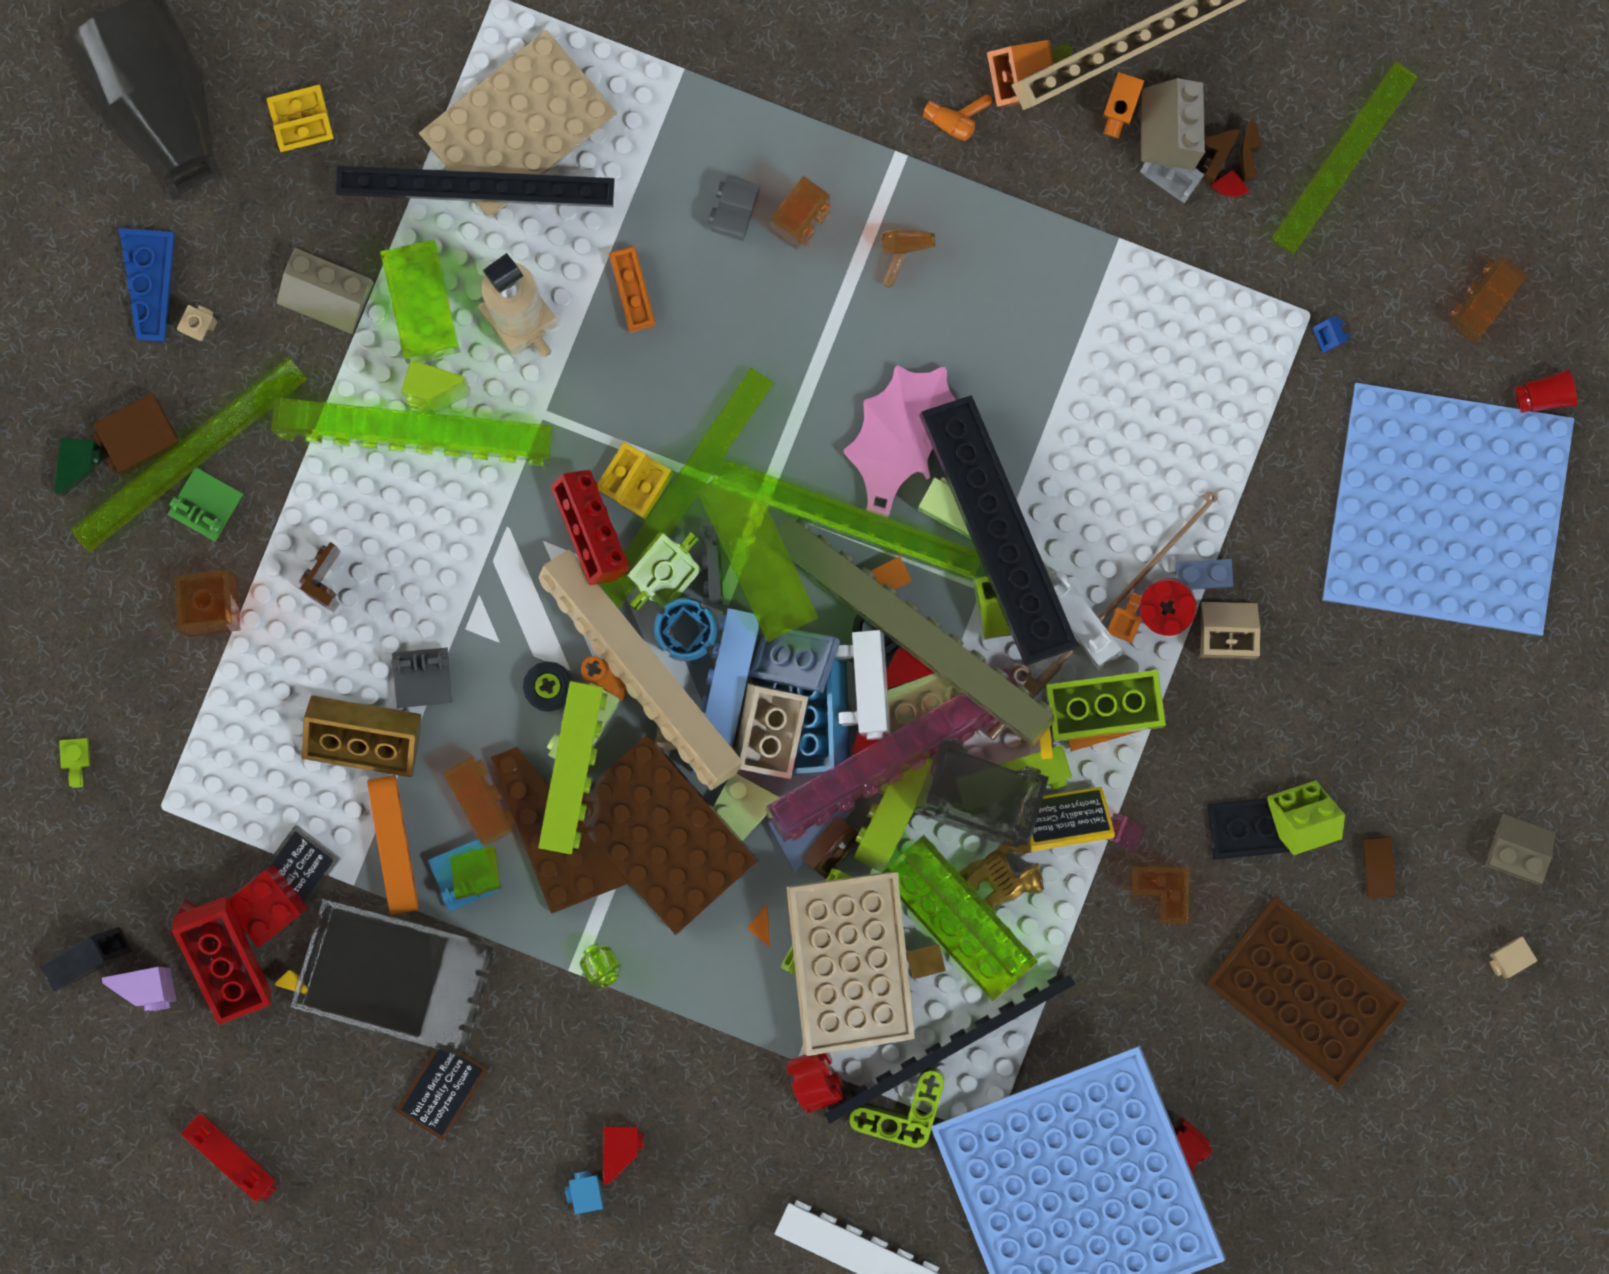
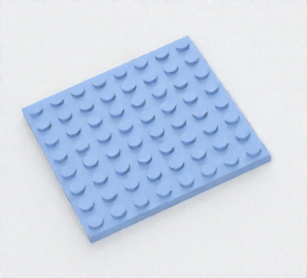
[1322,383,1574,636]
[931,1046,1226,1274]

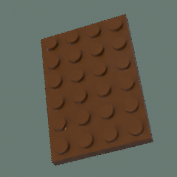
[578,734,759,935]
[1205,896,1408,1090]

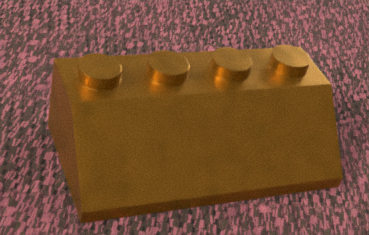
[302,695,422,777]

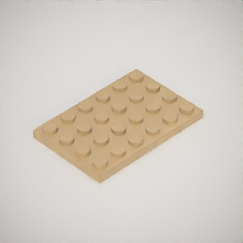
[419,29,617,219]
[786,871,915,1056]

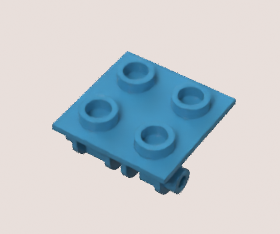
[428,838,501,912]

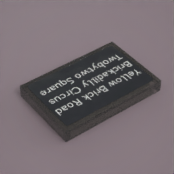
[260,825,341,926]

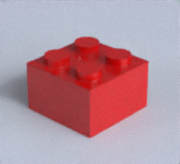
[228,865,309,948]

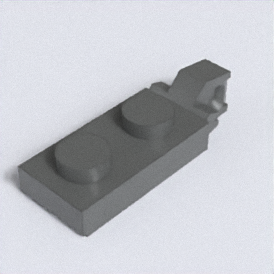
[700,525,724,604]

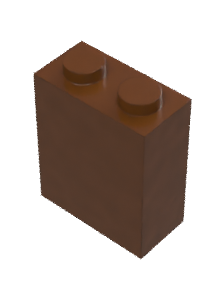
[92,393,181,476]

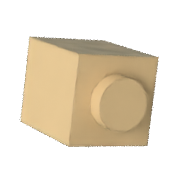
[1490,937,1537,978]

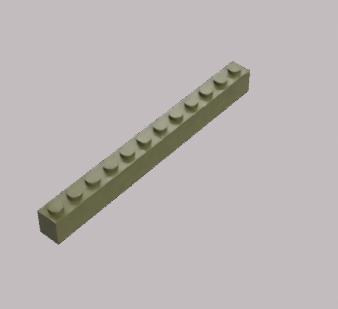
[768,516,1054,747]

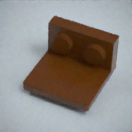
[299,542,341,613]

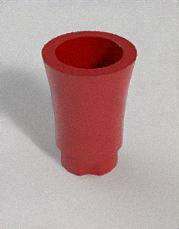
[1515,369,1578,413]

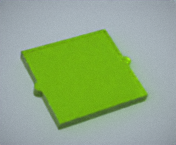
[450,846,501,900]

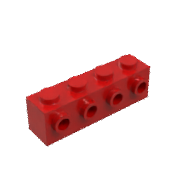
[550,469,630,586]

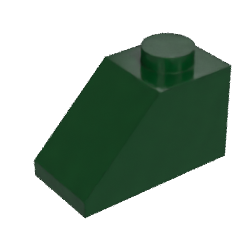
[54,437,101,496]

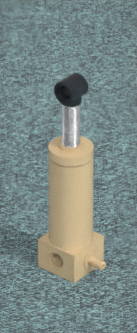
[478,253,558,357]

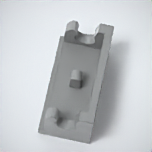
[1140,162,1204,204]

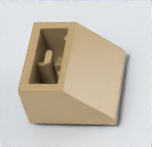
[1200,602,1260,659]

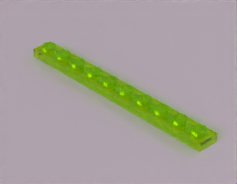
[70,356,307,553]
[601,367,774,610]

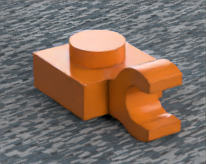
[1107,592,1142,644]

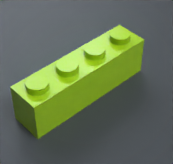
[955,745,1072,815]

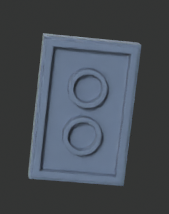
[749,624,841,693]

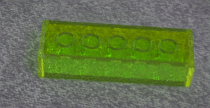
[696,465,819,642]
[882,835,1038,1001]

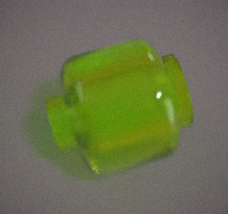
[580,944,621,988]

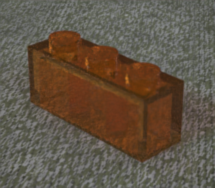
[1448,255,1528,344]
[443,756,516,847]

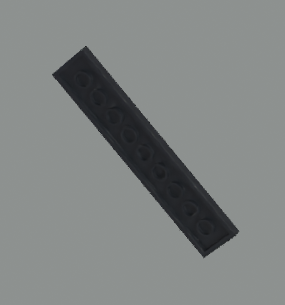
[919,395,1078,666]

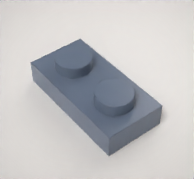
[1175,559,1233,590]

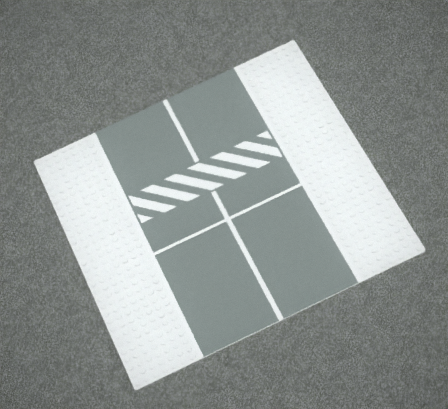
[161,0,1310,1120]

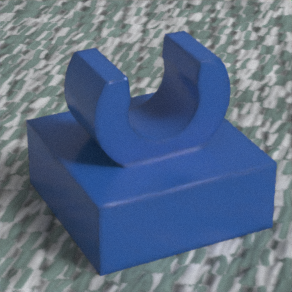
[1312,316,1350,353]

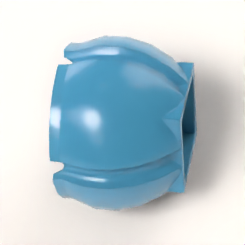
[654,598,717,662]

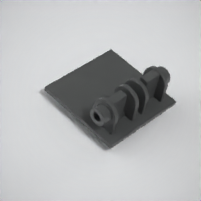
[391,647,453,708]

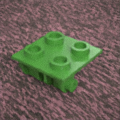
[167,467,244,542]

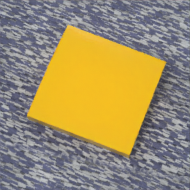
[266,84,334,152]
[597,442,675,520]

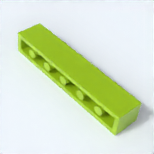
[538,681,608,854]

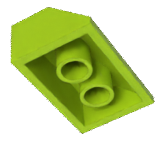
[401,360,471,415]

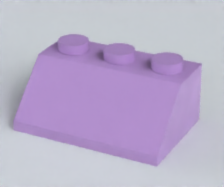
[102,967,176,1011]

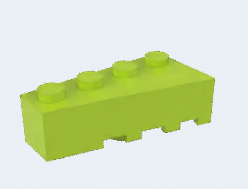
[853,747,937,873]

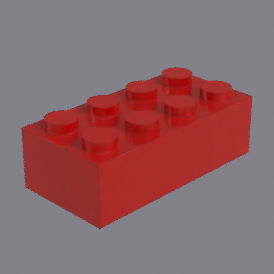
[172,896,272,1025]

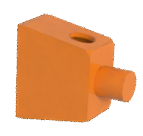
[1103,72,1144,139]

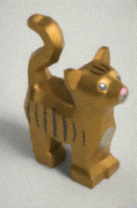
[959,828,1044,918]

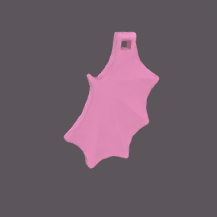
[844,365,956,520]

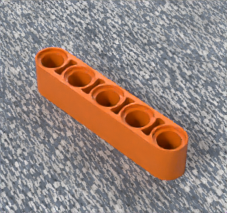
[367,775,419,915]

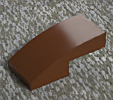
[1240,120,1261,183]
[1362,836,1396,898]

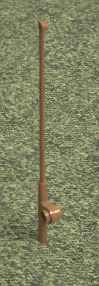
[986,492,1217,741]

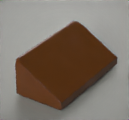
[802,816,859,879]

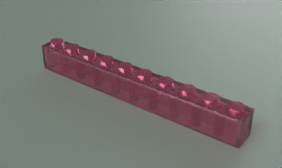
[766,667,1017,842]

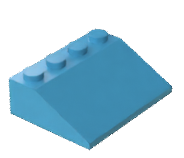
[757,659,850,776]

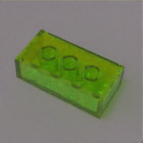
[380,239,461,364]

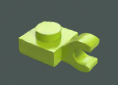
[59,738,91,788]

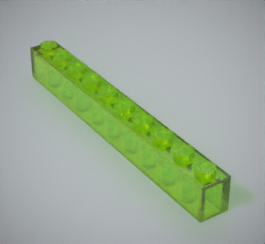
[271,398,554,466]
[710,458,980,582]

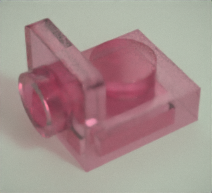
[1105,813,1146,852]

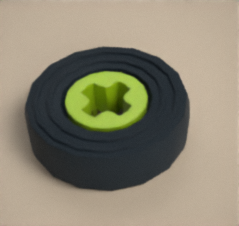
[523,661,572,712]

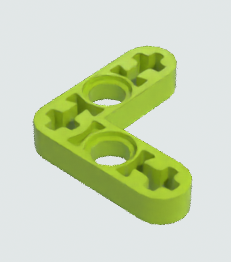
[849,1067,944,1148]

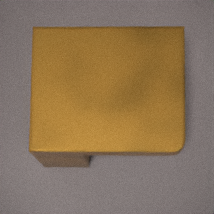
[906,944,946,979]

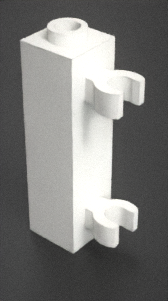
[1048,570,1122,671]
[835,630,891,740]

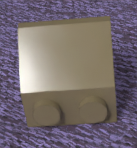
[1484,813,1556,885]

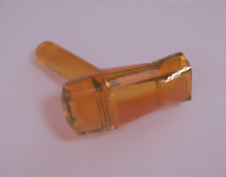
[881,229,935,288]

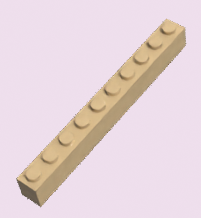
[1012,0,1247,110]
[538,549,743,791]

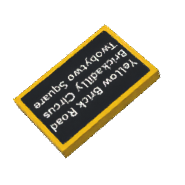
[1020,787,1115,852]

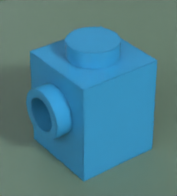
[565,1170,604,1214]

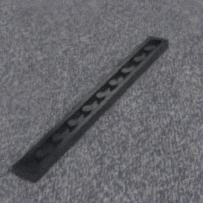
[335,166,615,208]
[824,973,1075,1124]

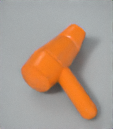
[923,95,992,141]

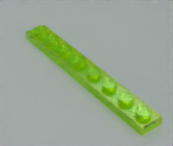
[1271,61,1418,255]

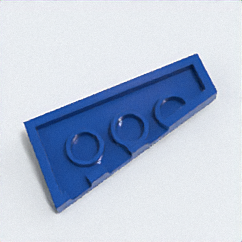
[119,228,175,343]

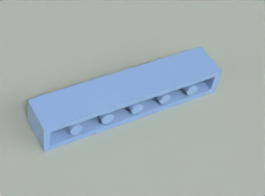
[688,608,761,775]

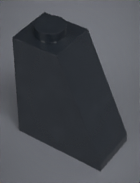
[41,927,132,991]

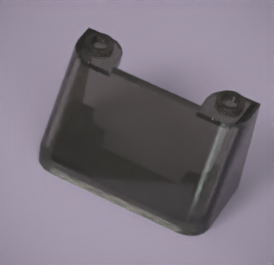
[913,738,1049,847]

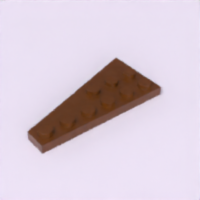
[491,747,630,914]

